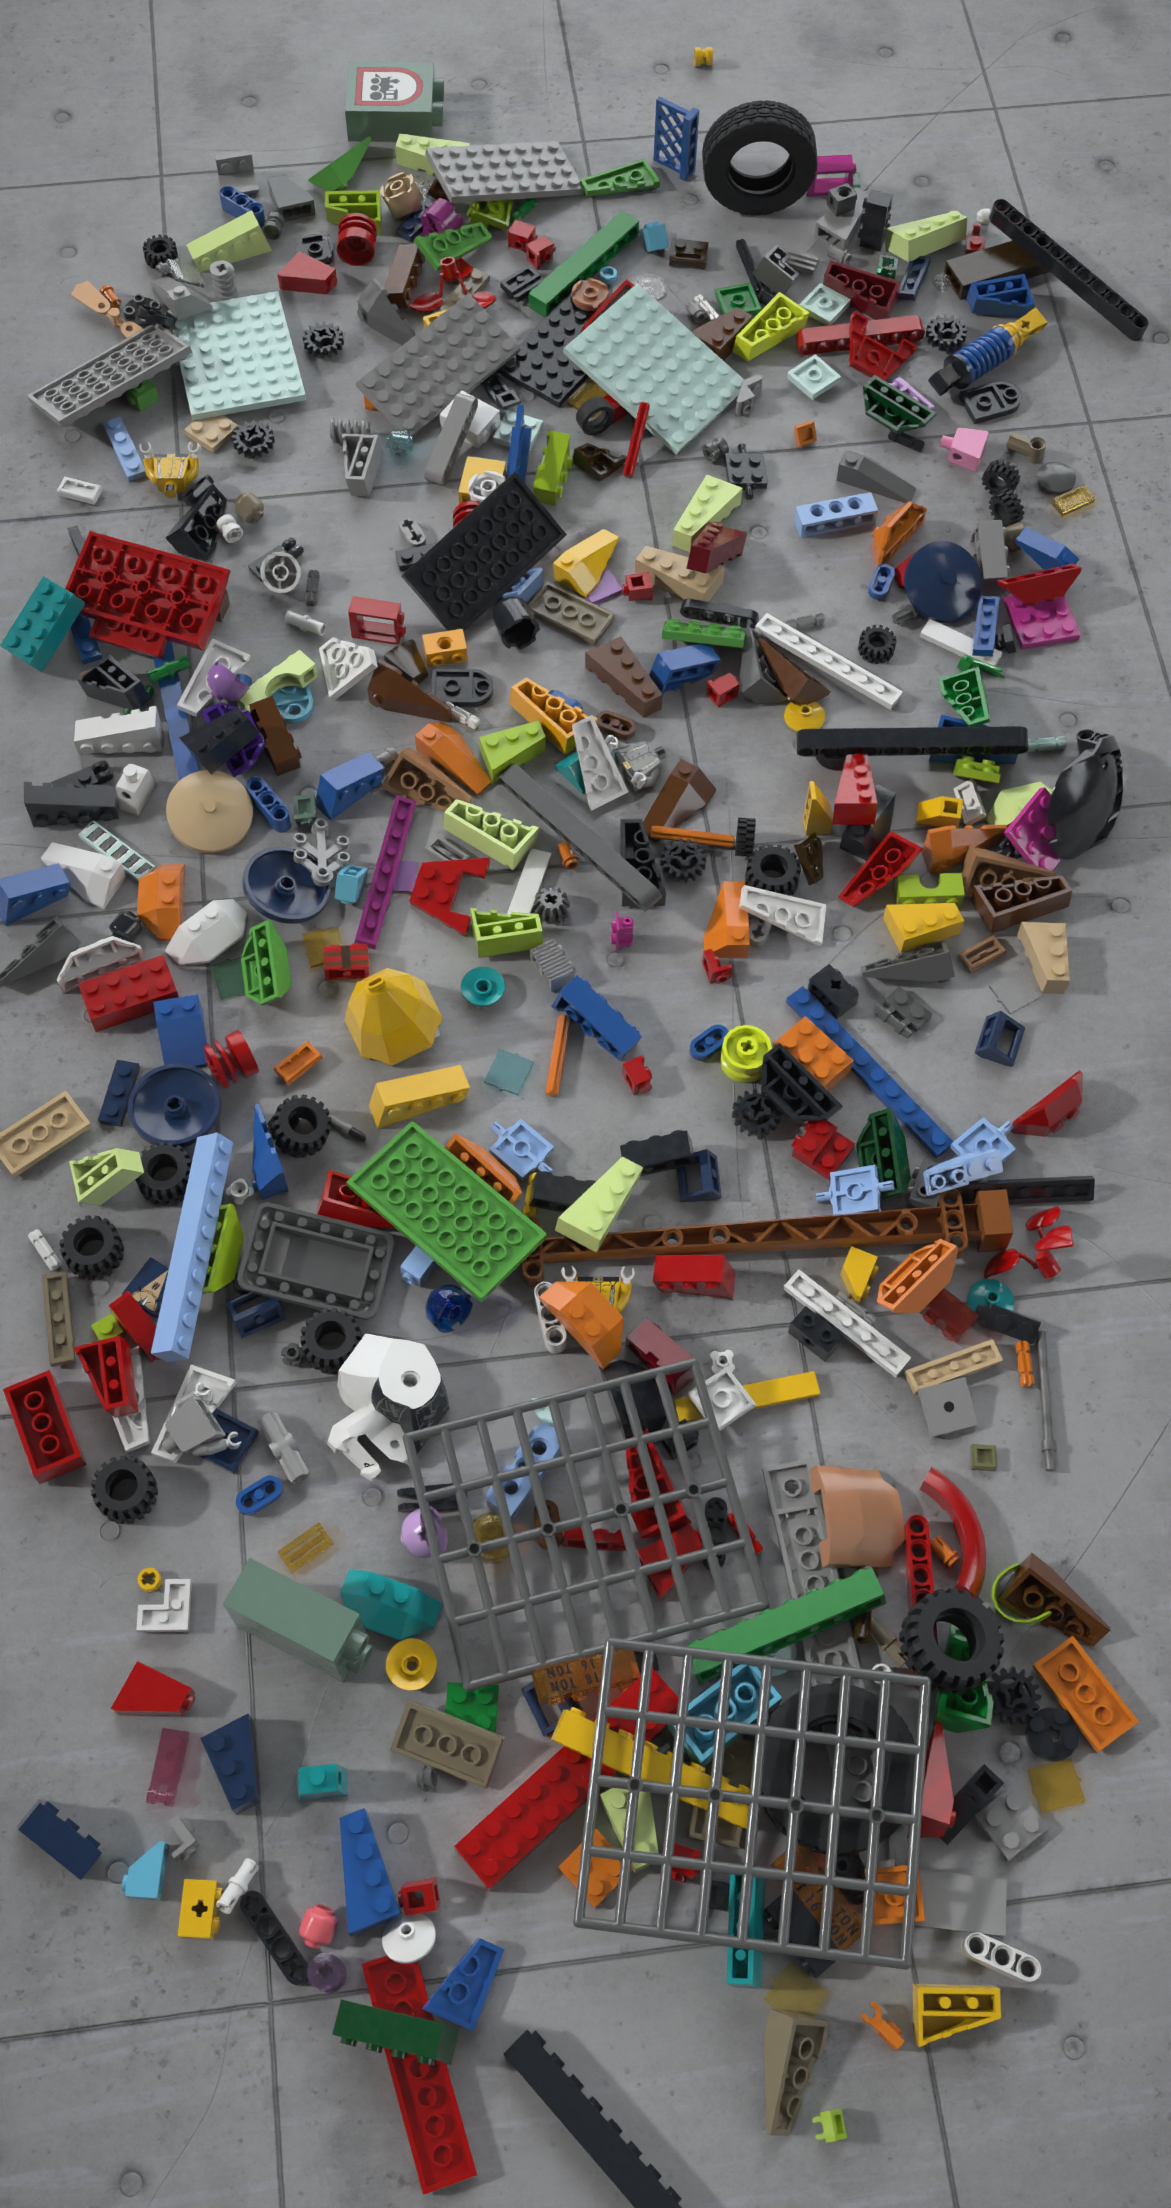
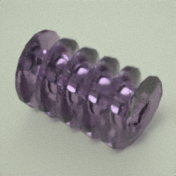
[307,1952,347,1993]

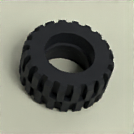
[899,1588,1004,1695]

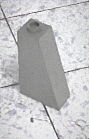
[814,187,869,251]

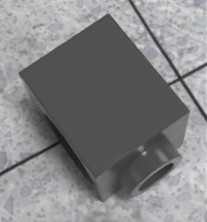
[827,183,857,216]

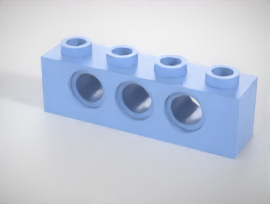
[794,492,878,538]
[486,1421,568,1521]

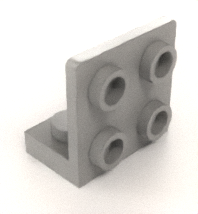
[215,150,259,195]

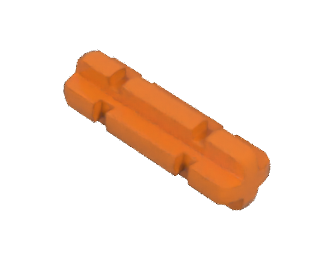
[1015,1341,1034,1388]

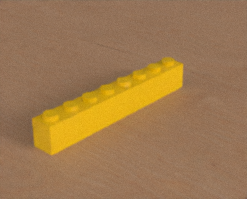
[551,1707,750,1829]

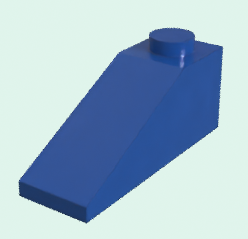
[1014,527,1080,570]

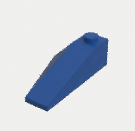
[251,1103,289,1200]

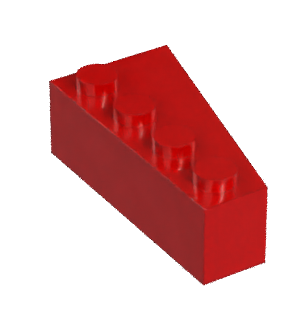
[832,753,877,825]

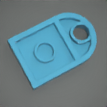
[263,673,314,724]

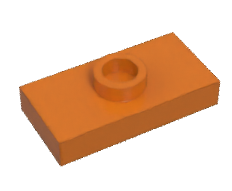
[273,1041,323,1086]

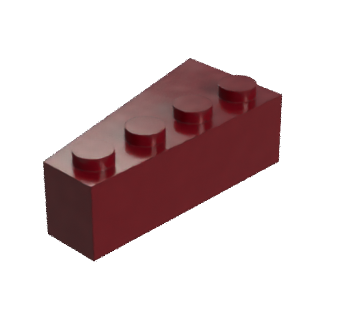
[823,260,901,320]

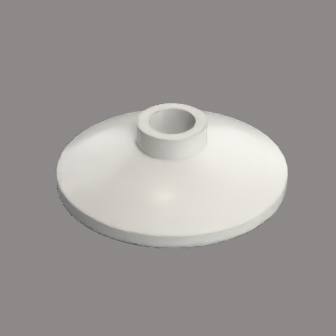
[382,1913,436,1964]

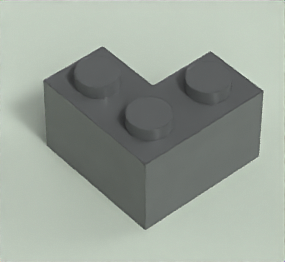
[752,244,799,295]

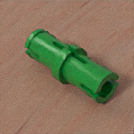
[147,655,191,684]

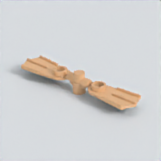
[71,281,143,338]

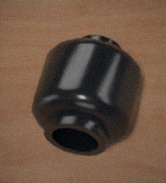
[109,911,142,943]

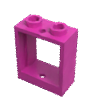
[806,154,856,196]

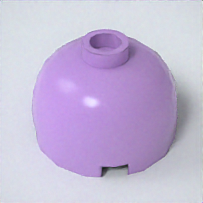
[401,1506,448,1558]

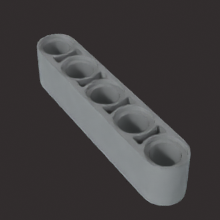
[424,393,478,486]

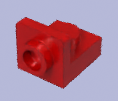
[702,949,733,984]

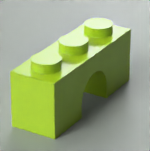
[894,873,965,907]

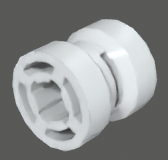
[216,514,243,543]

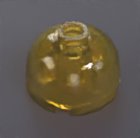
[473,1512,516,1564]

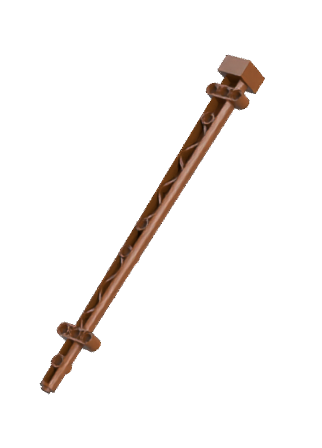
[520,1189,1013,1287]

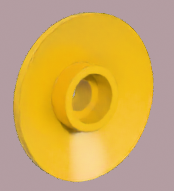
[784,702,825,732]
[386,1638,437,1691]

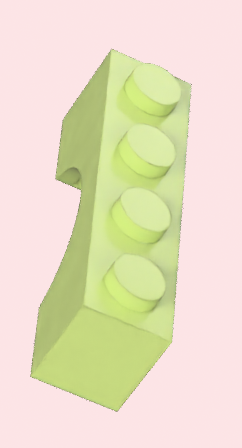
[237,650,318,713]

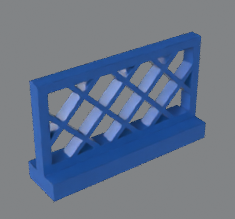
[653,96,700,181]
[505,405,532,483]

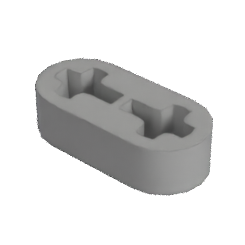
[399,517,426,548]
[749,915,773,947]

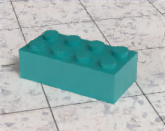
[0,576,85,672]

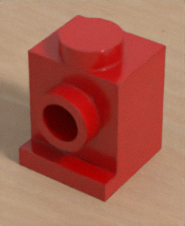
[526,235,556,270]
[622,572,653,601]
[706,673,740,708]
[622,1055,652,1095]
[398,1876,441,1916]

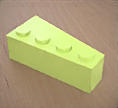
[396,134,470,176]
[186,210,272,272]
[886,211,967,262]
[672,475,743,552]
[443,799,539,870]
[555,1157,643,1252]

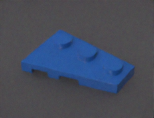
[422,1938,505,2031]

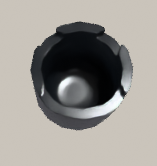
[493,596,540,649]

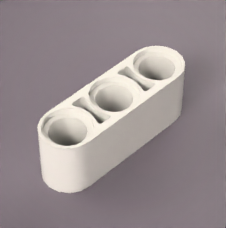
[534,1282,566,1354]
[961,1932,1041,1983]

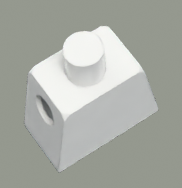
[116,764,156,816]

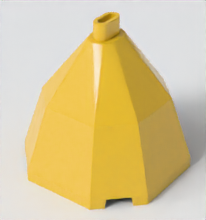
[344,968,443,1066]

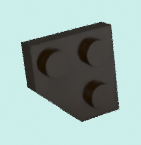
[794,832,823,885]

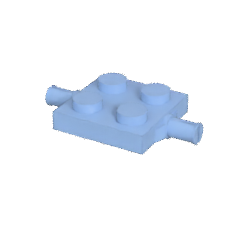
[950,1117,1016,1179]
[489,1119,554,1181]
[816,1165,895,1215]

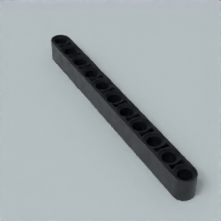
[989,199,1149,341]
[796,726,1029,757]

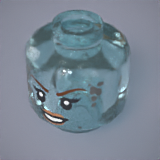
[385,429,414,456]

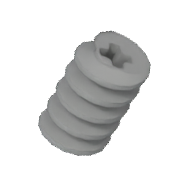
[210,260,238,302]
[330,418,371,444]

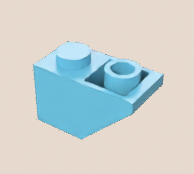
[639,221,669,252]

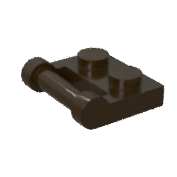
[669,239,709,269]

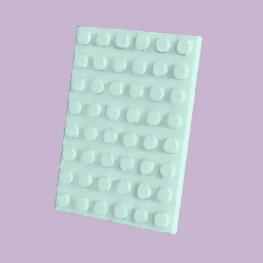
[563,283,744,455]
[168,291,306,420]

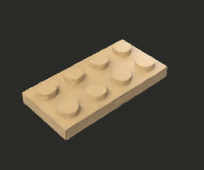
[0,1091,92,1178]

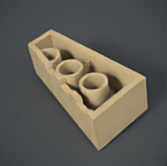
[635,546,725,602]

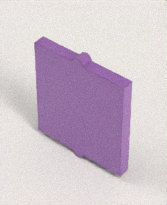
[586,567,622,604]
[391,861,418,893]

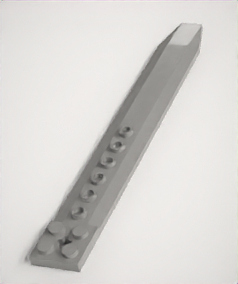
[762,1458,895,1868]

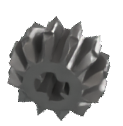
[533,885,570,924]

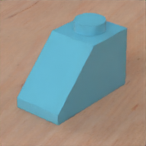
[334,865,368,904]
[122,1841,169,1901]

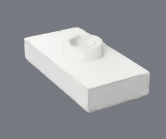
[57,477,102,505]

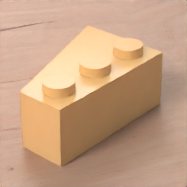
[1017,922,1070,994]

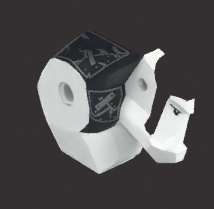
[327,1332,450,1481]

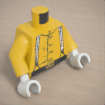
[139,442,202,498]
[561,1266,635,1313]

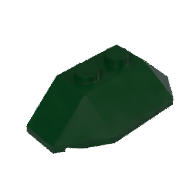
[863,375,936,434]
[856,1108,911,1199]

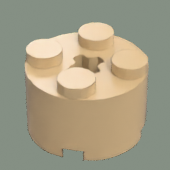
[380,172,423,219]

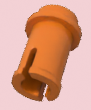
[100,284,121,308]
[557,842,579,870]
[930,1535,960,1568]

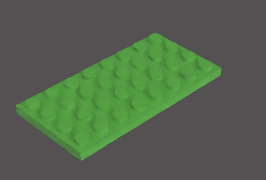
[346,1121,547,1302]

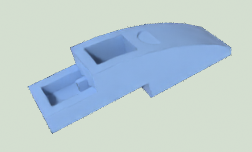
[923,1149,1003,1196]

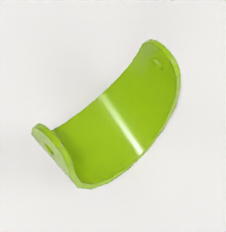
[992,1562,1052,1626]

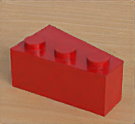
[653,1255,736,1299]
[73,1335,138,1418]

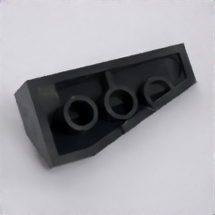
[165,484,227,561]

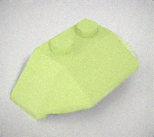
[986,781,1053,828]

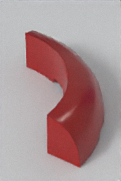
[919,1466,986,1599]

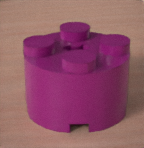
[420,198,463,236]

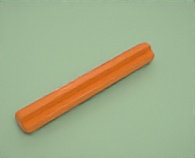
[650,826,735,848]
[545,1014,571,1097]

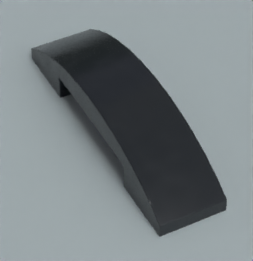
[481,370,521,410]

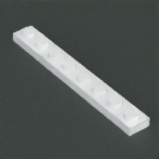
[755,613,903,710]

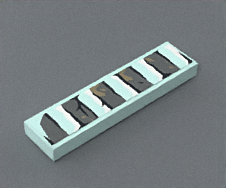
[78,820,156,882]

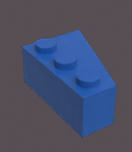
[649,643,720,697]

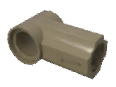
[1006,431,1046,464]

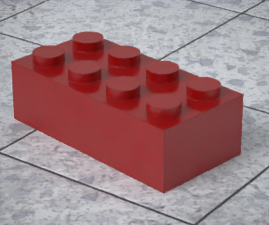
[78,955,179,1032]
[3,1370,87,1484]

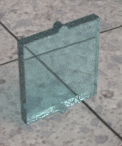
[484,1049,534,1096]

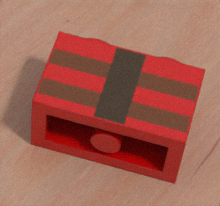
[323,943,369,981]

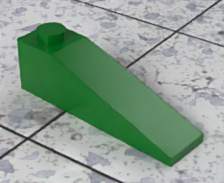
[938,667,990,727]
[932,1624,993,1733]

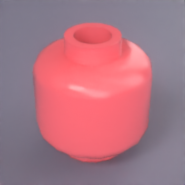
[299,1904,338,1949]

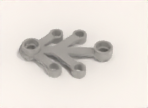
[293,818,350,887]

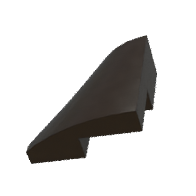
[573,443,627,482]
[384,639,428,684]

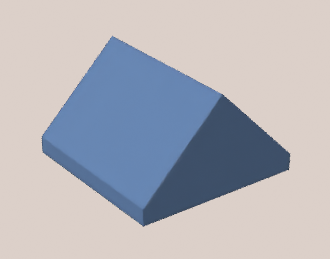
[497,567,544,604]

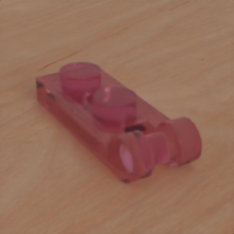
[146,1728,190,1807]

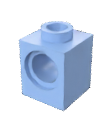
[400,1246,437,1288]

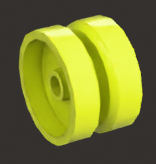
[720,1025,772,1083]

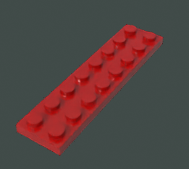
[361,1955,477,2195]

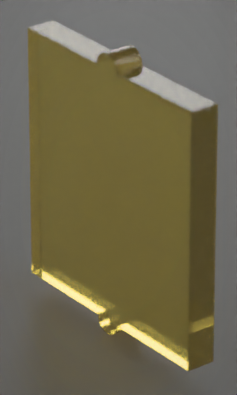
[567,381,608,418]
[302,926,343,968]
[1027,1758,1085,1813]
[763,1962,828,2016]

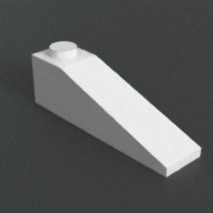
[41,842,126,910]

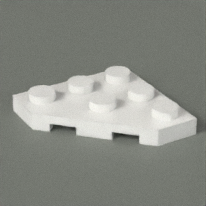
[319,637,378,700]

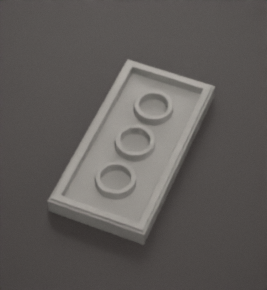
[898,1869,1007,1937]

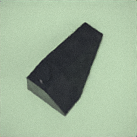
[839,784,896,861]

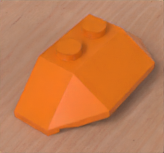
[872,501,927,567]
[137,864,185,941]
[444,1133,522,1205]
[877,1239,958,1313]
[539,1282,624,1369]

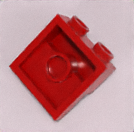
[791,1121,856,1181]

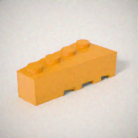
[509,678,598,755]

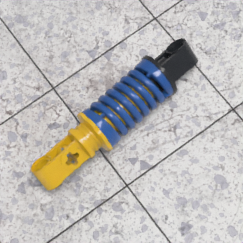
[928,308,1048,396]

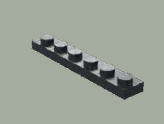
[955,1176,1095,1204]

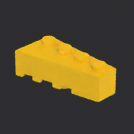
[369,1065,470,1129]

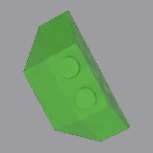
[241,920,292,1006]

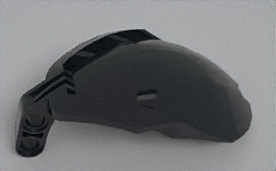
[1047,729,1123,860]

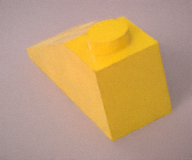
[803,781,833,835]

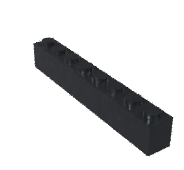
[503,2029,682,2208]

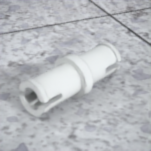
[285,610,326,636]
[216,1858,259,1914]

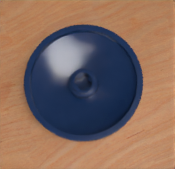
[904,541,982,623]
[242,847,330,924]
[128,1063,221,1148]

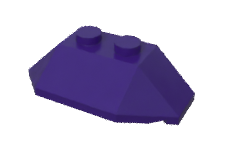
[202,702,266,777]

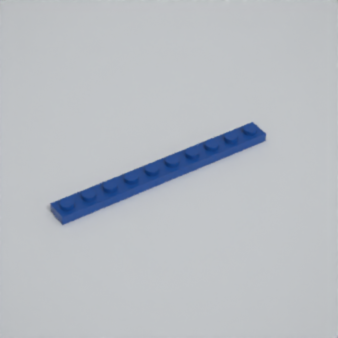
[786,986,954,1159]

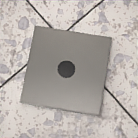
[918,1377,978,1437]

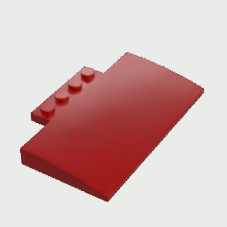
[65,531,231,659]

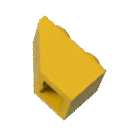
[915,796,963,829]
[840,1246,879,1303]

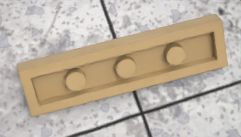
[904,1339,1003,1395]

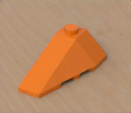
[415,722,492,797]
[922,825,1007,874]
[703,881,750,958]

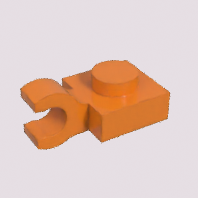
[860,2001,905,2051]

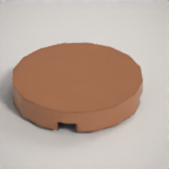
[572,278,609,311]

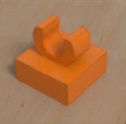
[793,421,817,447]

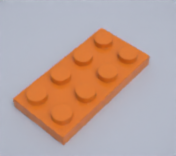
[1031,1636,1139,1753]

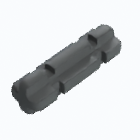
[305,570,320,606]

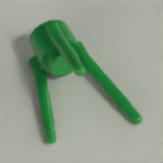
[957,654,1004,678]

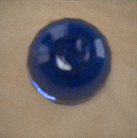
[425,1284,473,1333]

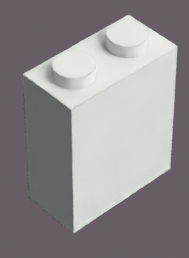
[440,391,501,448]

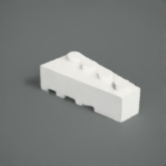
[74,706,163,754]

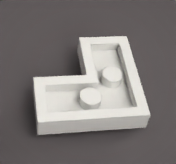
[136,1579,192,1633]

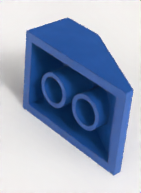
[153,994,208,1067]

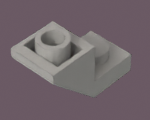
[735,374,763,417]

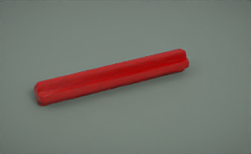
[623,402,650,478]

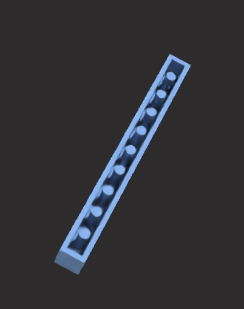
[151,1132,233,1362]

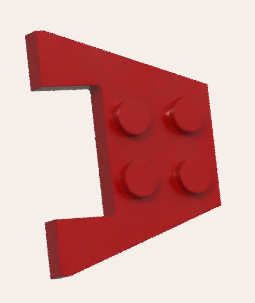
[849,311,918,381]
[409,858,490,937]

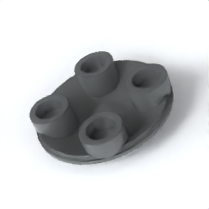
[124,294,162,326]
[1037,462,1076,494]

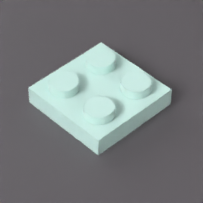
[799,283,851,326]
[787,355,841,400]
[493,410,543,453]

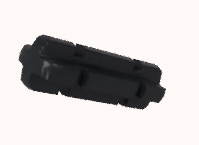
[888,430,925,452]

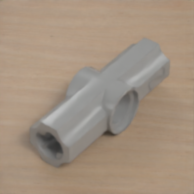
[258,1411,310,1485]

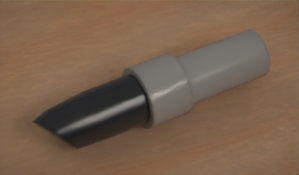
[330,1115,366,1142]

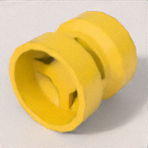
[694,47,713,67]

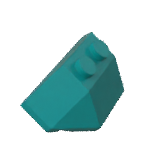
[340,1569,443,1641]

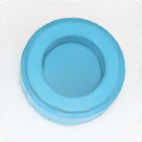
[599,266,617,285]

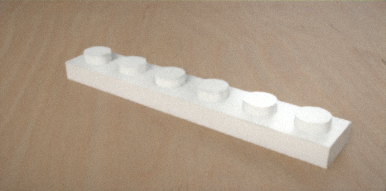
[783,1269,911,1378]

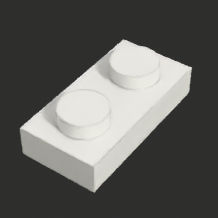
[953,779,987,825]

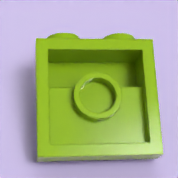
[467,199,513,231]
[953,756,1001,783]

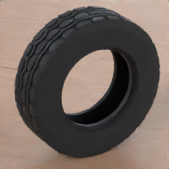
[702,100,818,215]
[761,1683,915,1855]

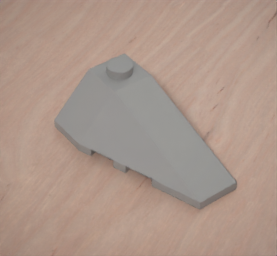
[150,276,213,321]

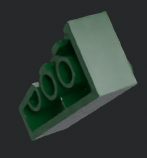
[332,1999,459,2066]

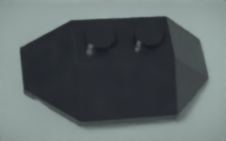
[761,1042,843,1122]
[599,1359,667,1445]

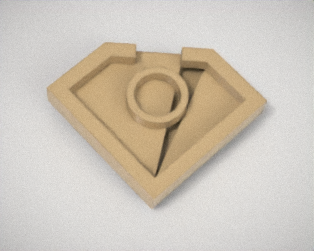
[184,416,238,454]

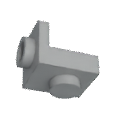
[168,1816,199,1862]

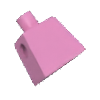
[940,428,989,472]

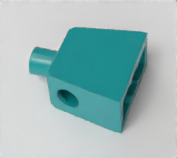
[297,1764,348,1802]

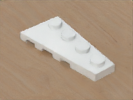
[177,638,250,717]
[572,715,628,811]
[739,885,826,947]
[112,1346,150,1453]
[151,1365,237,1463]

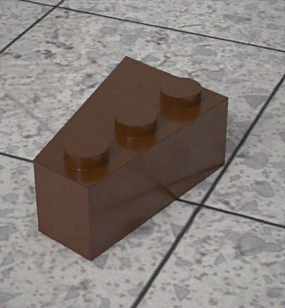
[249,696,302,776]

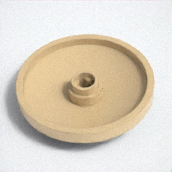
[166,770,253,854]

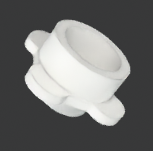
[226,1179,254,1205]
[710,1350,735,1374]

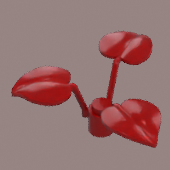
[409,257,497,312]
[984,1206,1074,1279]

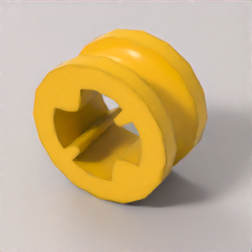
[137,1567,162,1592]

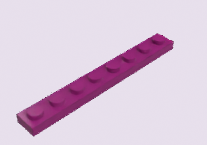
[354,795,417,949]

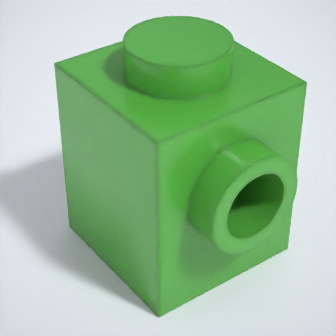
[126,379,159,411]

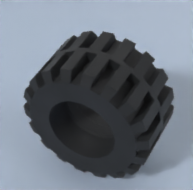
[745,844,801,896]
[271,1094,332,1158]
[135,1142,192,1206]
[59,1215,124,1280]
[300,1308,362,1374]
[91,1455,158,1524]

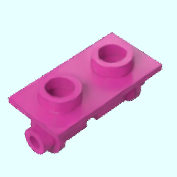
[611,911,634,953]

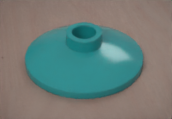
[461,967,505,1007]
[967,1279,1014,1316]

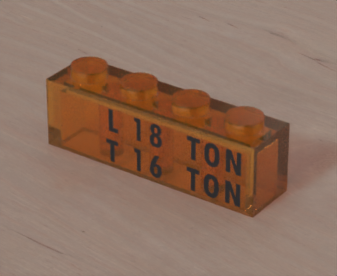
[531,1649,641,1706]
[770,1843,862,1950]

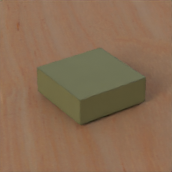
[970,1444,997,1471]

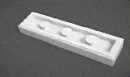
[920,619,1002,666]
[507,848,551,914]

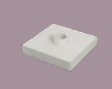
[688,1366,756,1431]

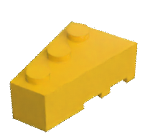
[883,903,964,953]
[912,1984,1001,2047]

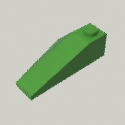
[308,136,371,191]

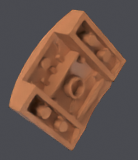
[810,1466,905,1568]

